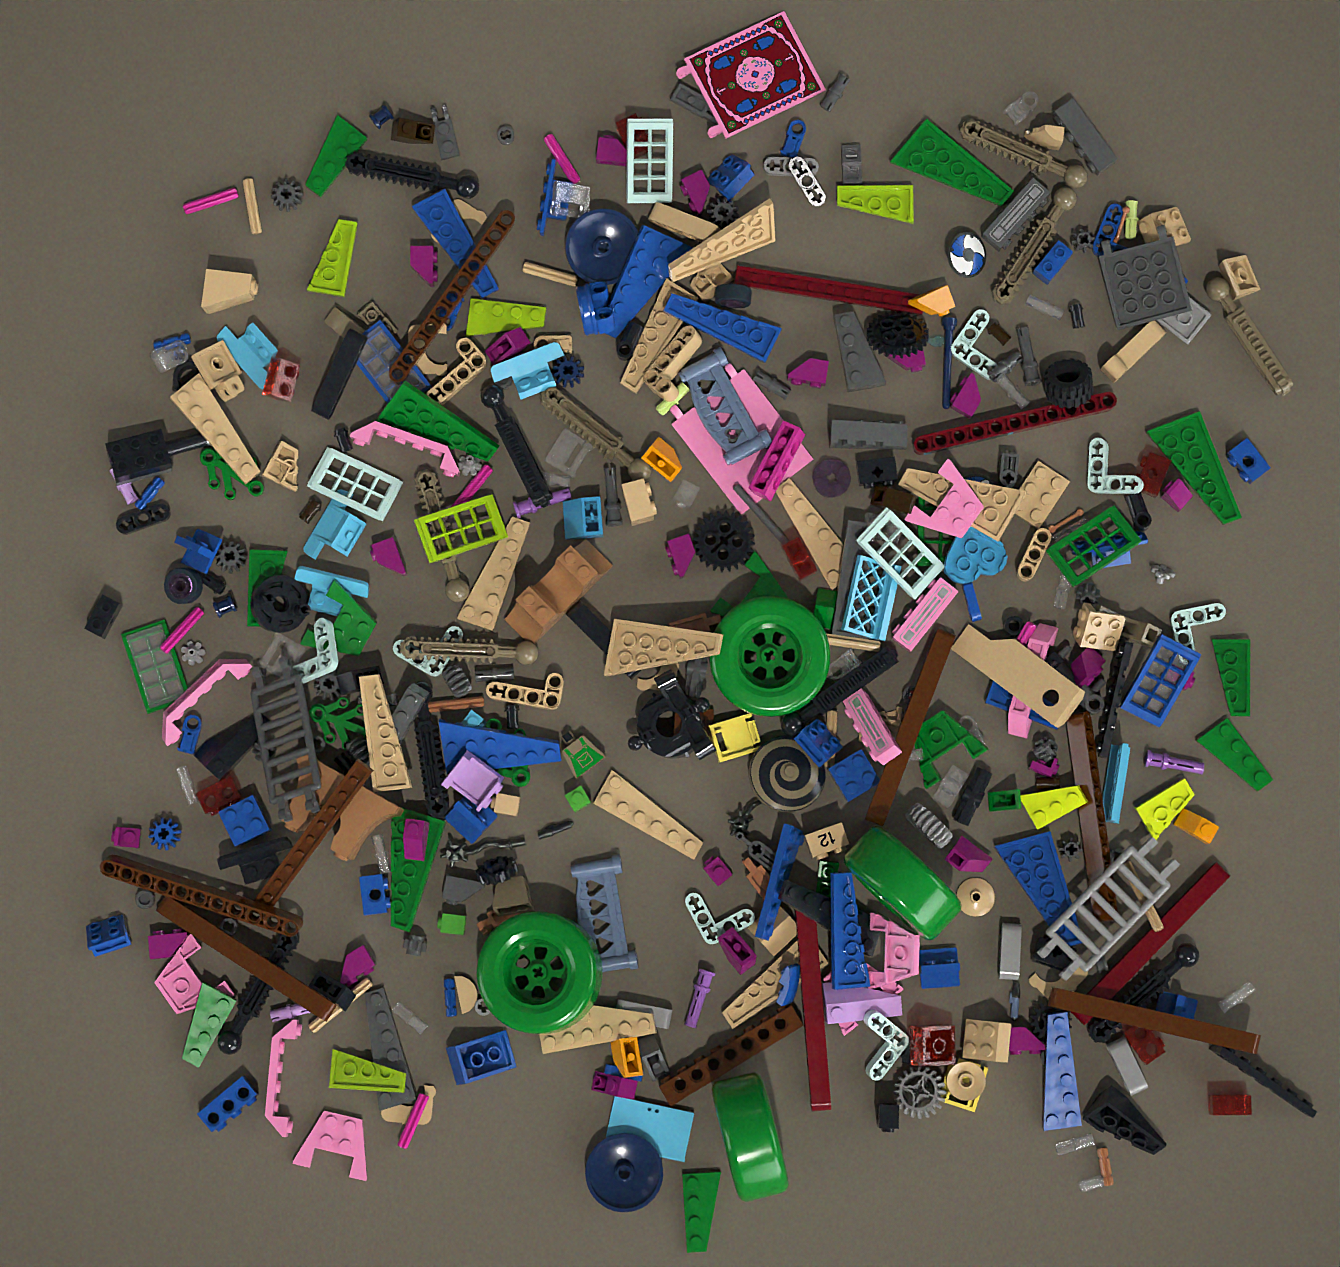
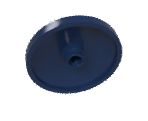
[565,209,638,285]
[585,1133,663,1212]

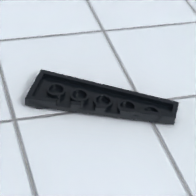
[1096,642,1133,759]
[778,880,881,957]
[1209,1044,1317,1118]

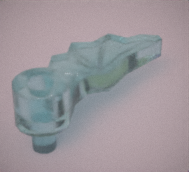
[927,336,945,347]

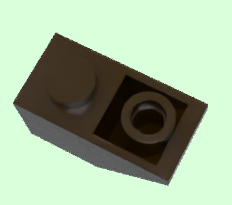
[391,118,435,144]
[870,486,916,514]

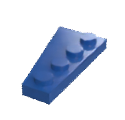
[985,681,1058,730]

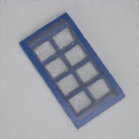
[356,320,432,404]
[1119,634,1201,728]

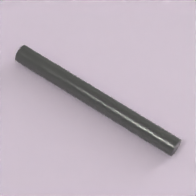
[733,484,789,546]

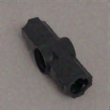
[953,767,992,826]

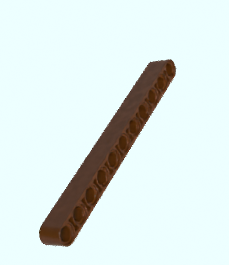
[389,210,515,385]
[865,628,956,826]
[1067,711,1118,922]
[100,854,303,937]
[155,896,337,1022]
[1047,987,1261,1054]

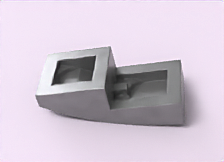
[841,145,862,186]

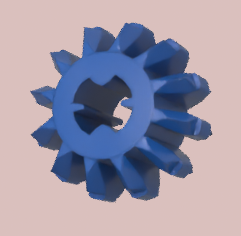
[148,818,182,850]

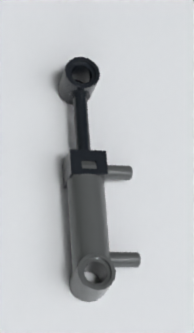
[1003,616,1106,715]

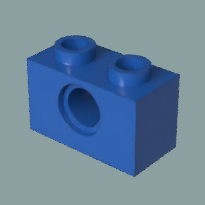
[1033,240,1073,285]
[1227,438,1271,484]
[359,874,391,916]

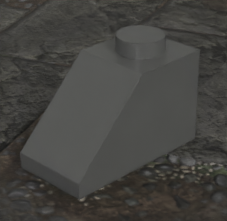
[442,876,486,905]
[638,1034,671,1082]

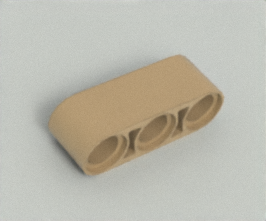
[1016,528,1051,582]

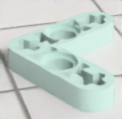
[951,310,997,380]
[1088,438,1144,494]
[1170,603,1226,666]
[292,618,338,684]
[393,626,463,677]
[685,893,755,944]
[864,1010,909,1081]

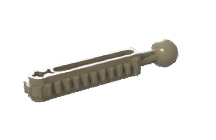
[960,119,1088,189]
[992,187,1077,305]
[1206,277,1293,396]
[539,387,652,481]
[414,469,469,602]
[400,636,539,665]

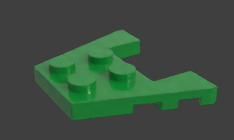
[710,551,789,617]
[300,579,377,656]
[914,710,989,789]

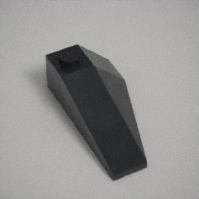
[194,714,270,781]
[1082,1085,1167,1155]

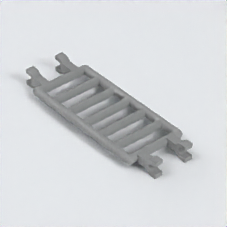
[1036,837,1180,981]

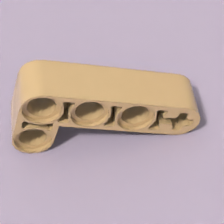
[648,202,721,243]
[1100,321,1167,383]
[643,325,702,402]
[426,338,487,406]
[486,673,564,710]

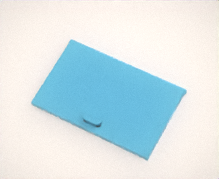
[606,1096,694,1162]

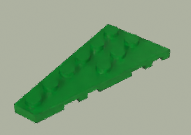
[890,119,1014,206]
[376,380,500,462]
[1146,411,1242,525]
[391,807,446,932]

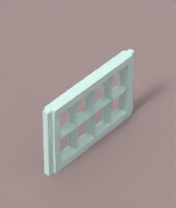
[626,119,673,203]
[307,447,403,521]
[856,507,944,599]

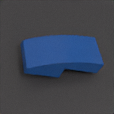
[776,963,800,1006]

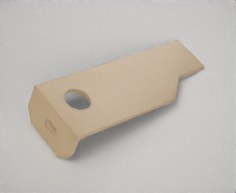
[951,624,1085,728]

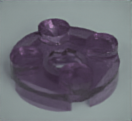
[812,459,851,498]

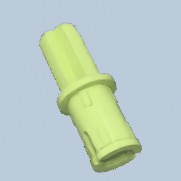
[1125,200,1139,239]
[656,382,690,415]

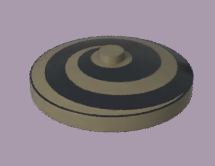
[749,735,826,813]

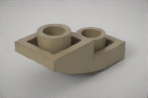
[357,301,398,343]
[324,307,366,338]

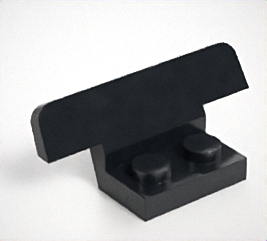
[217,837,293,885]

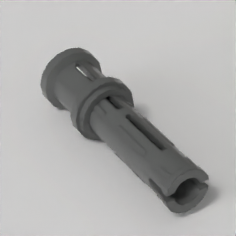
[1016,327,1042,386]
[604,467,623,527]

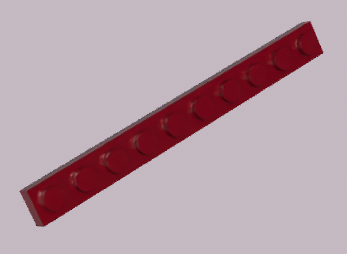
[734,265,923,315]

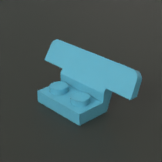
[217,323,278,390]
[491,342,565,399]
[303,489,366,560]
[294,566,369,616]

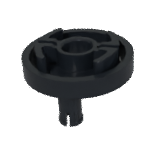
[250,575,311,633]

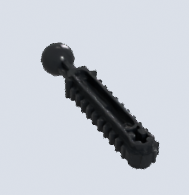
[345,152,479,199]
[480,385,553,508]
[781,646,899,737]
[414,681,449,819]
[217,933,300,1055]
[1088,943,1200,1043]

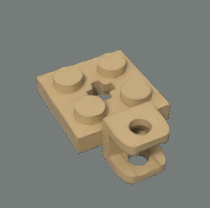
[191,340,244,402]

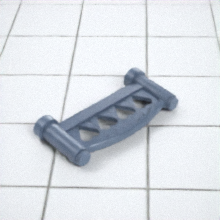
[678,347,772,465]
[571,854,639,972]

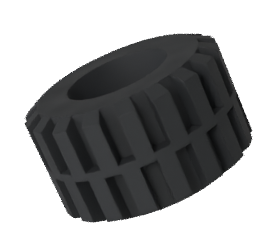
[1044,358,1093,408]

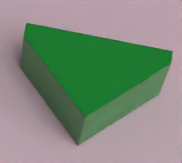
[814,588,837,629]
[988,789,1021,812]

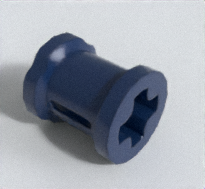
[369,105,394,129]
[213,595,237,618]

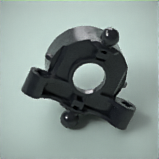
[628,669,717,760]

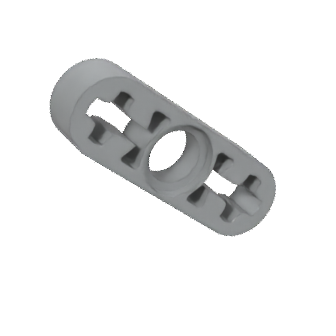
[763,157,819,177]

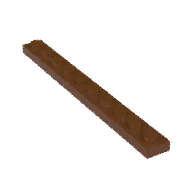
[254,759,374,914]

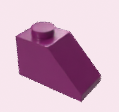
[596,135,635,167]
[485,327,531,365]
[884,350,926,372]
[370,537,407,576]
[403,819,430,861]
[717,927,757,975]

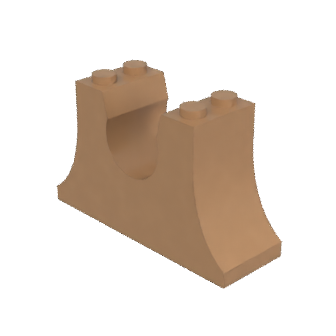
[504,539,613,644]
[281,755,405,861]

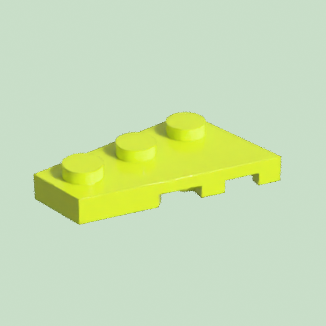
[1135,778,1194,840]
[1020,785,1088,830]

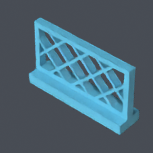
[841,555,902,641]
[1102,743,1130,824]

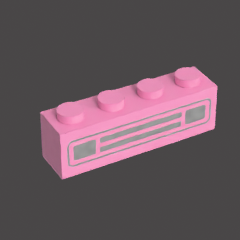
[892,577,959,653]
[843,688,902,765]

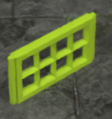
[414,494,508,563]

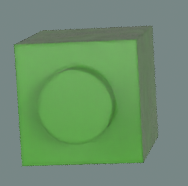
[564,786,591,813]
[437,913,467,935]

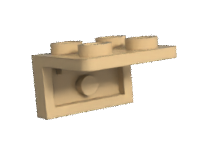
[1137,207,1191,246]
[1073,602,1125,651]

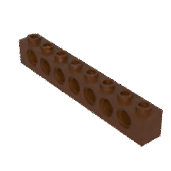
[659,1005,804,1106]

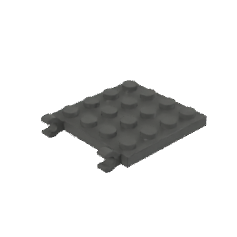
[1099,225,1192,330]

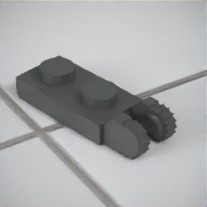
[670,83,717,125]
[430,105,460,160]

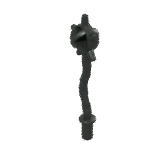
[727,799,762,836]
[440,838,526,868]

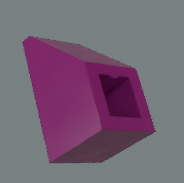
[680,170,710,217]
[410,246,438,287]
[787,358,829,389]
[950,373,981,419]
[1161,478,1193,512]
[665,534,695,579]
[1071,648,1106,688]
[944,836,993,872]
[148,929,189,959]
[340,945,376,986]
[1009,1027,1046,1055]
[591,1071,638,1100]

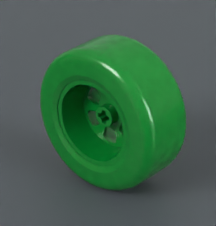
[709,595,830,717]
[844,826,962,940]
[477,911,602,1034]
[711,1072,789,1202]

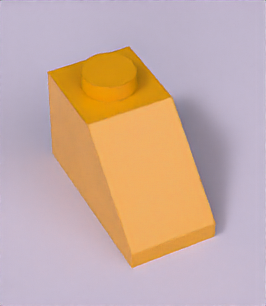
[908,285,955,317]
[641,437,682,482]
[1173,808,1219,844]
[611,1037,643,1078]

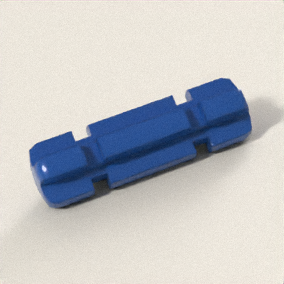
[153,333,191,353]
[135,477,165,510]
[444,979,457,1017]

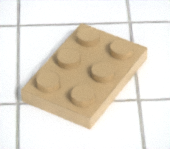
[1015,461,1070,529]

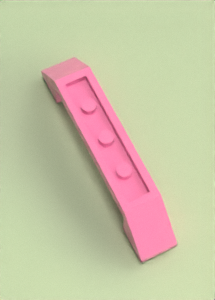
[350,421,460,478]
[1008,623,1058,739]
[162,659,252,746]
[265,1019,302,1137]

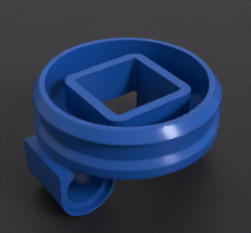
[576,281,615,336]

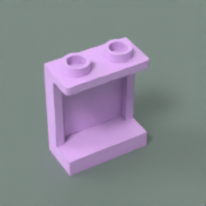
[441,750,504,812]

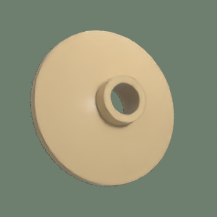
[956,878,995,916]
[947,1062,986,1101]

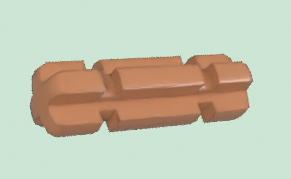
[1097,1147,1114,1186]

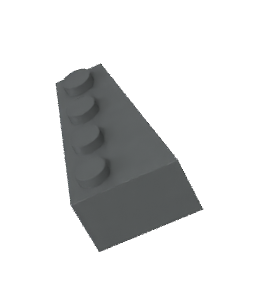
[834,311,886,392]
[830,420,907,450]

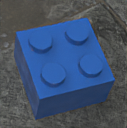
[828,749,880,803]
[218,795,272,847]

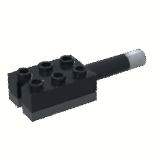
[105,429,210,486]

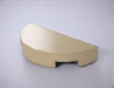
[454,976,478,1014]

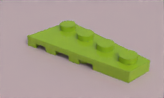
[837,185,914,224]
[307,219,358,297]
[466,299,546,337]
[329,1049,406,1093]

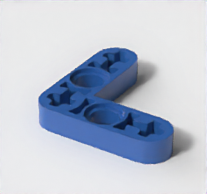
[1092,204,1128,257]

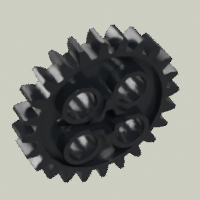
[867,311,929,359]
[693,510,755,573]

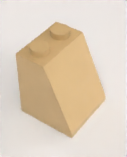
[201,269,259,314]

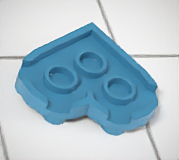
[944,527,1008,584]

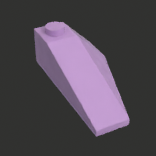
[822,982,902,1024]

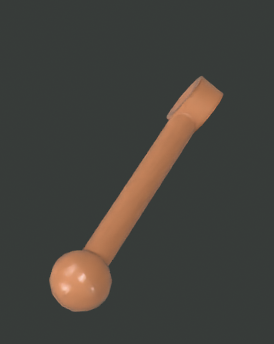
[1113,206,1130,244]
[1048,509,1084,533]

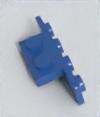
[537,159,572,236]
[1069,531,1148,568]

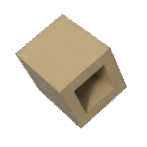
[491,793,520,817]

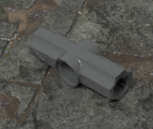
[684,657,708,698]

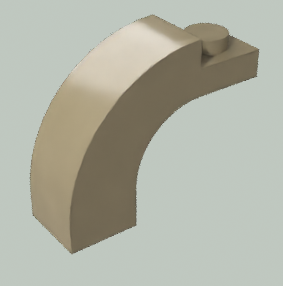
[1095,605,1162,647]

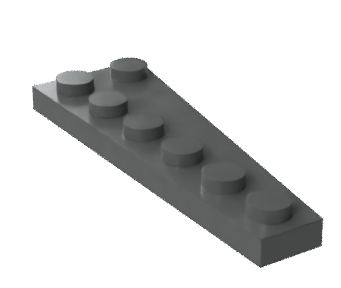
[831,520,869,639]
[365,988,417,1111]

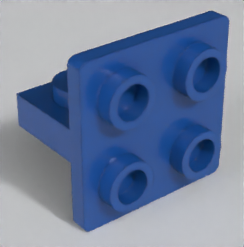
[707,154,755,202]
[174,529,222,574]
[794,719,843,768]
[445,796,498,844]
[86,914,132,957]
[919,948,960,989]
[1155,991,1198,1019]

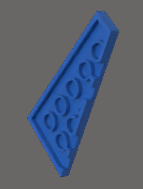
[605,225,693,338]
[439,719,561,774]
[994,831,1082,947]

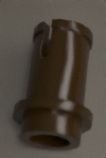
[987,322,1011,346]
[299,499,322,524]
[1036,776,1060,789]

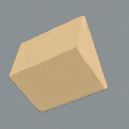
[1219,255,1261,301]
[748,907,797,956]

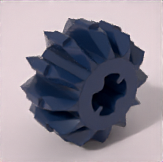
[553,356,584,388]

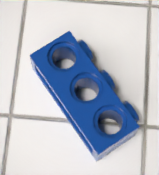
[197,1076,259,1132]

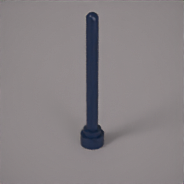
[942,317,957,409]

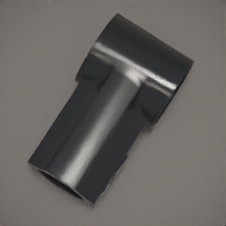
[616,321,644,361]
[1125,492,1152,532]

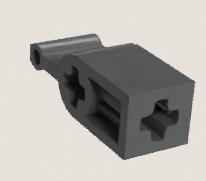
[998,453,1019,488]
[735,832,776,872]

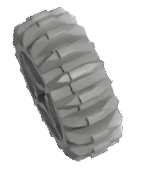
[905,803,952,848]
[893,1066,946,1119]

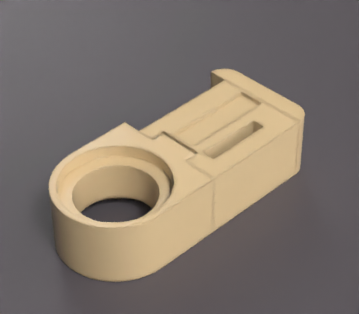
[534,335,572,354]

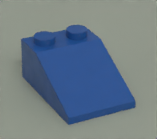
[446,1030,517,1085]

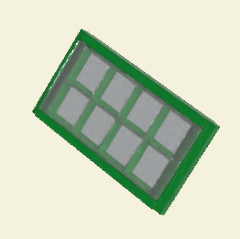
[121,619,188,714]

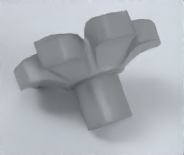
[457,455,482,476]
[1151,564,1175,584]
[181,641,206,666]

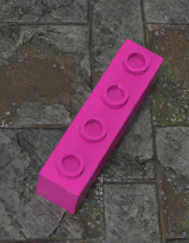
[748,420,806,502]

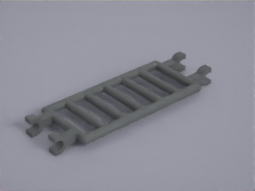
[250,657,321,822]

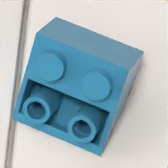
[563,496,603,540]

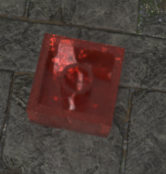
[909,1024,956,1066]

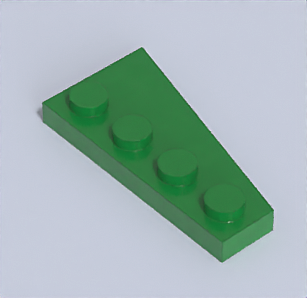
[1212,639,1251,717]
[682,1171,721,1253]

